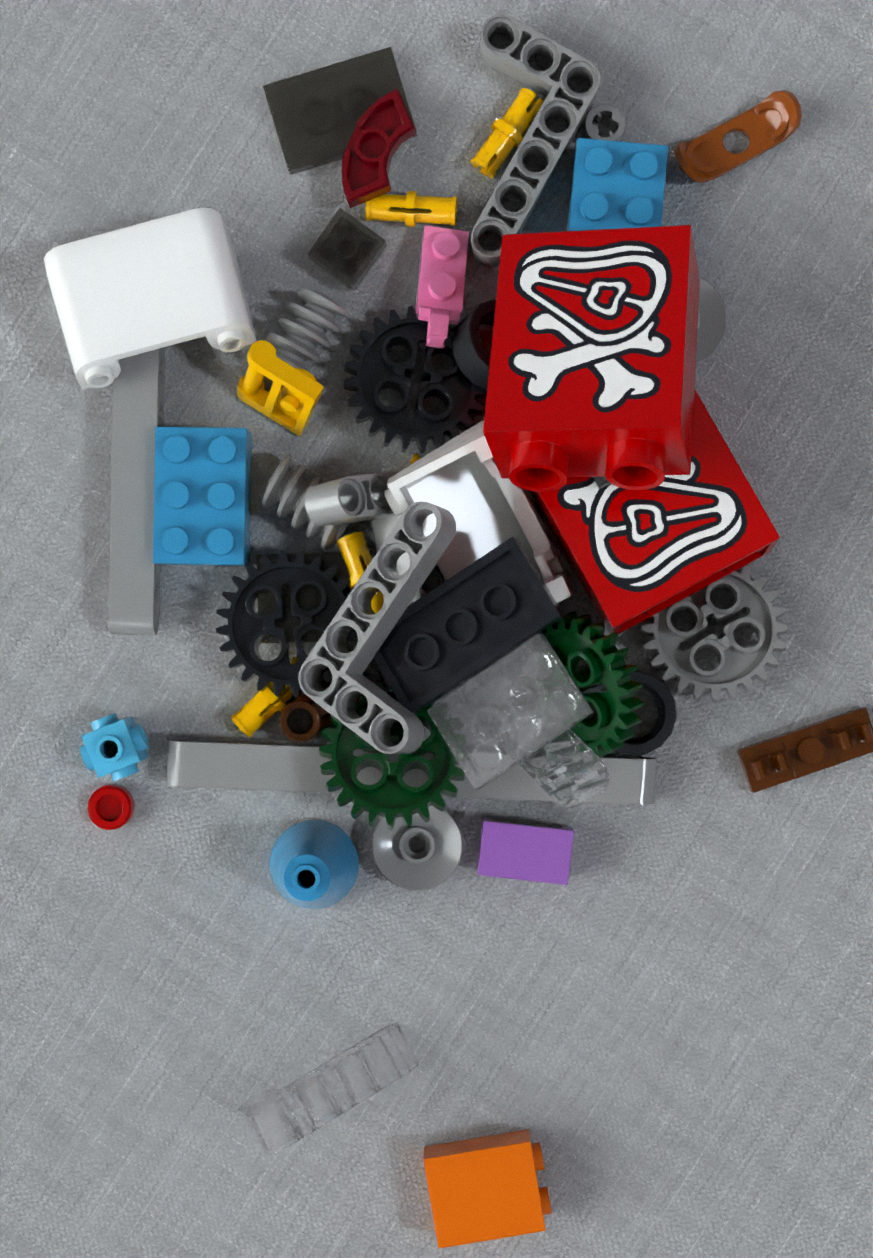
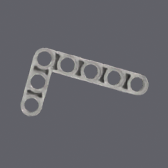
[470,14,601,266]
[305,471,445,606]
[298,501,456,754]

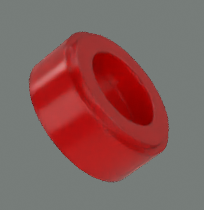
[87,784,135,830]

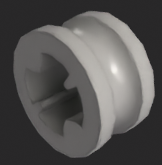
[584,104,625,141]

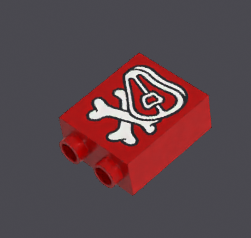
[483,225,700,492]
[530,390,780,635]

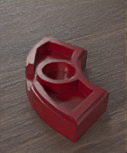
[341,88,416,208]

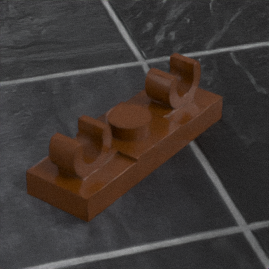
[737,707,873,793]

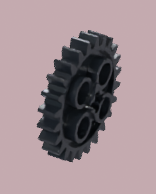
[343,306,487,454]
[216,550,358,697]

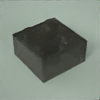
[308,208,387,291]

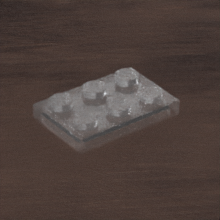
[427,633,593,789]

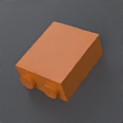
[423,1129,552,1249]

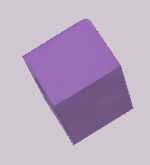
[477,817,574,885]

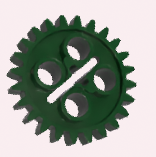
[517,611,643,760]
[319,682,468,830]

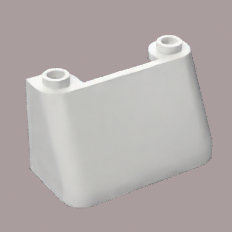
[44,208,257,389]
[384,421,572,603]

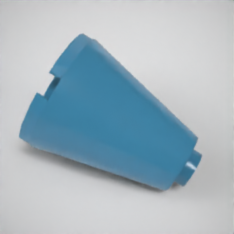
[270,820,359,909]

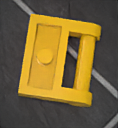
[237,340,324,437]

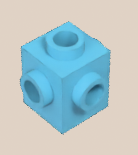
[80,713,149,781]

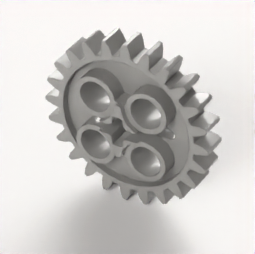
[641,565,789,703]

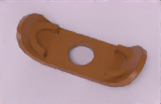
[674,90,802,183]

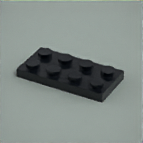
[373,536,565,714]

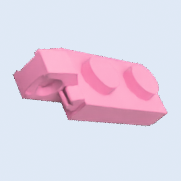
[415,225,469,349]

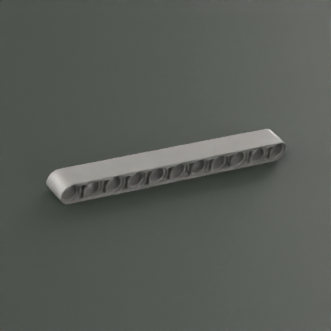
[167,739,656,805]

